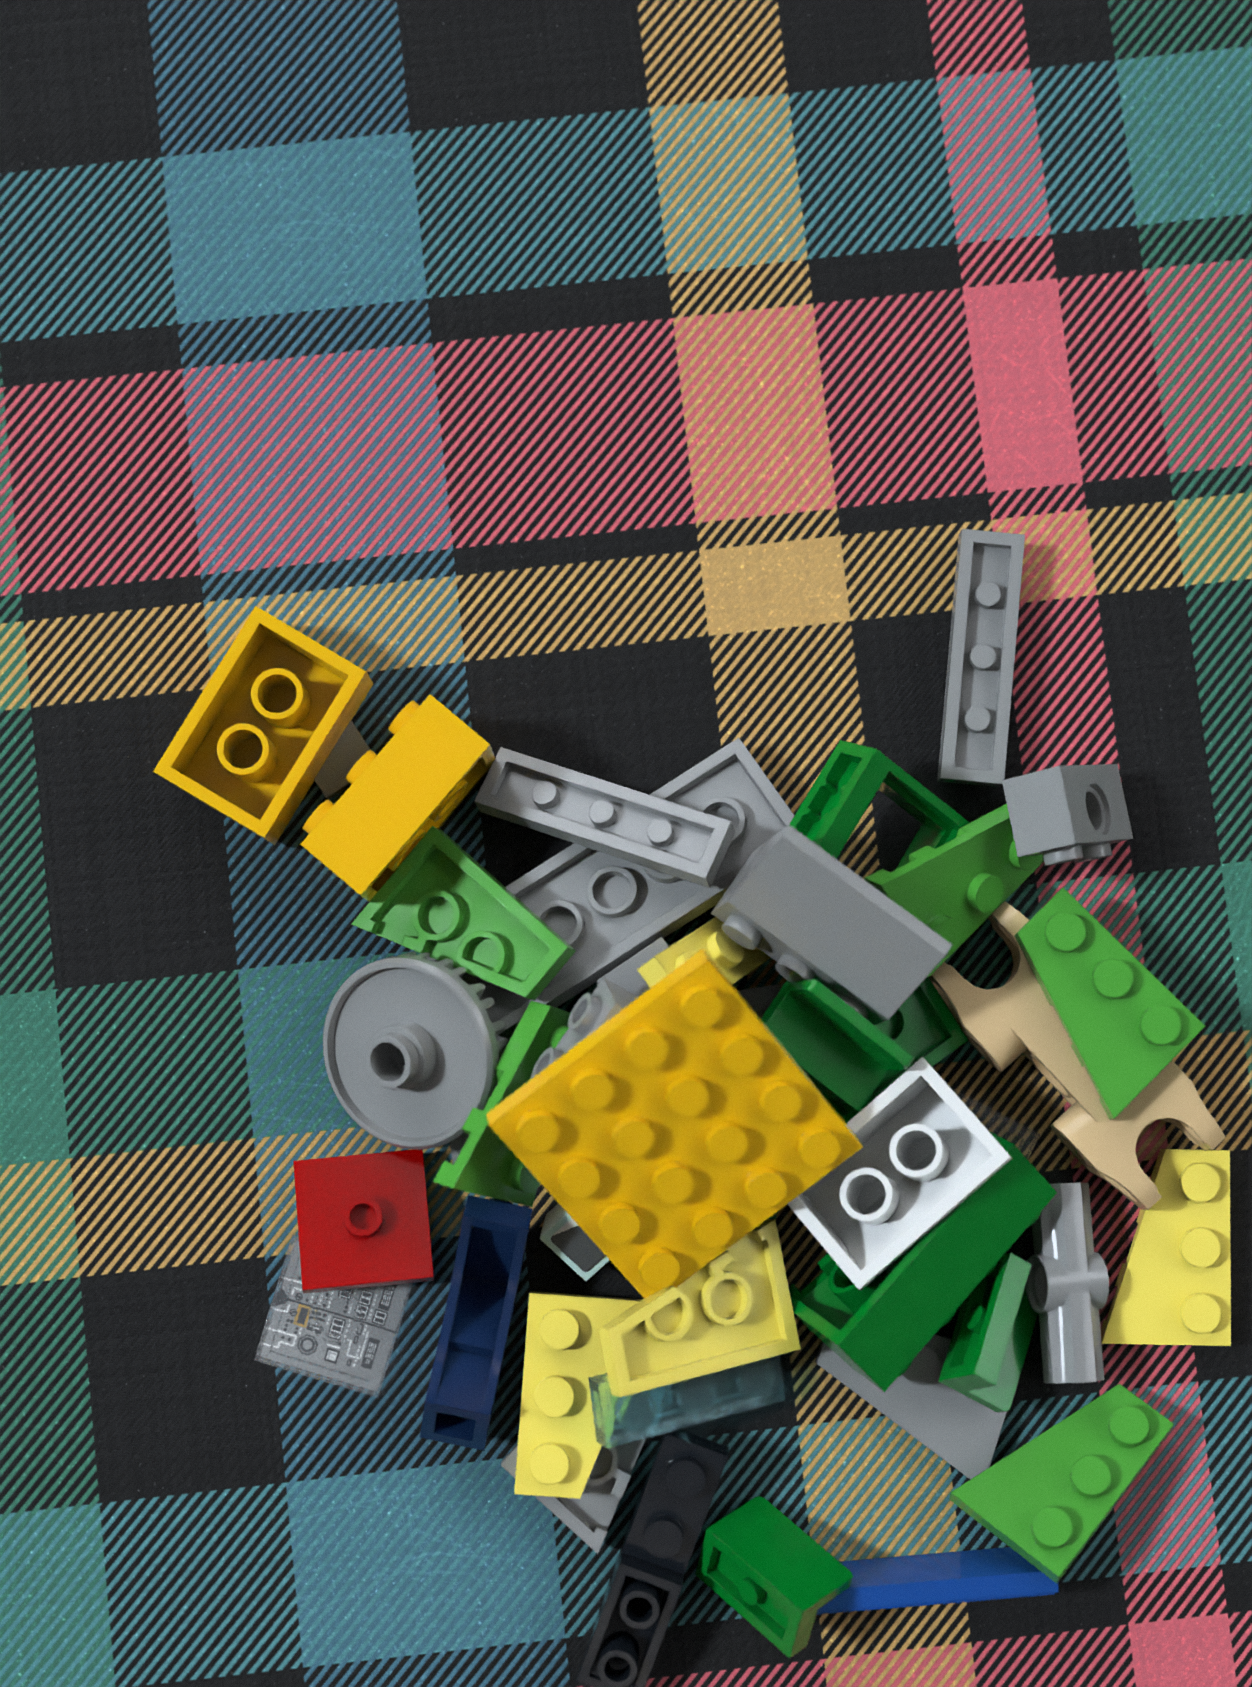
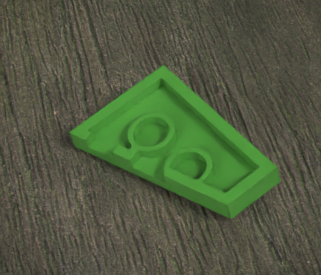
[864,804,1044,977]
[351,826,576,1001]
[1014,888,1205,1120]
[433,1001,571,1207]
[949,1384,1174,1584]

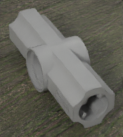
[1025,1182,1109,1384]

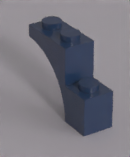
[420,1195,533,1451]

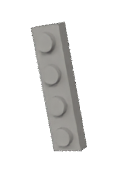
[937,529,1025,787]
[474,747,735,888]

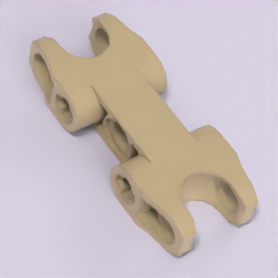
[929,902,1226,1210]

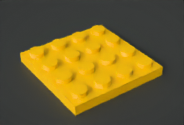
[486,948,863,1299]

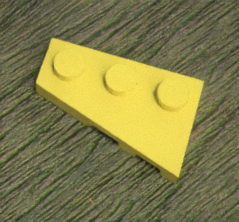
[1101,1149,1231,1346]
[598,1219,801,1397]
[514,1291,642,1499]

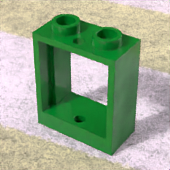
[789,740,970,869]

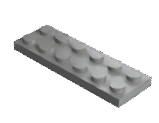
[429,738,794,1039]

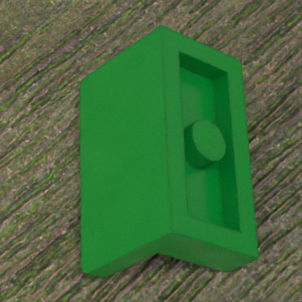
[761,979,914,1113]
[938,1253,1038,1413]
[695,1496,853,1659]

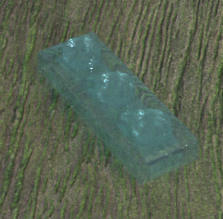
[588,1355,785,1449]

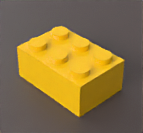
[153,606,374,845]
[300,694,495,902]

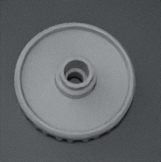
[323,951,508,1150]

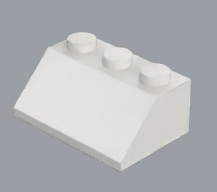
[788,1057,1012,1290]

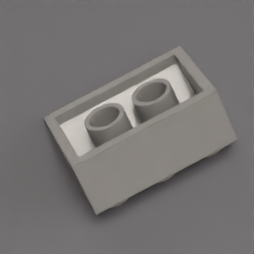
[711,825,952,1025]

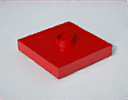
[293,1149,434,1294]

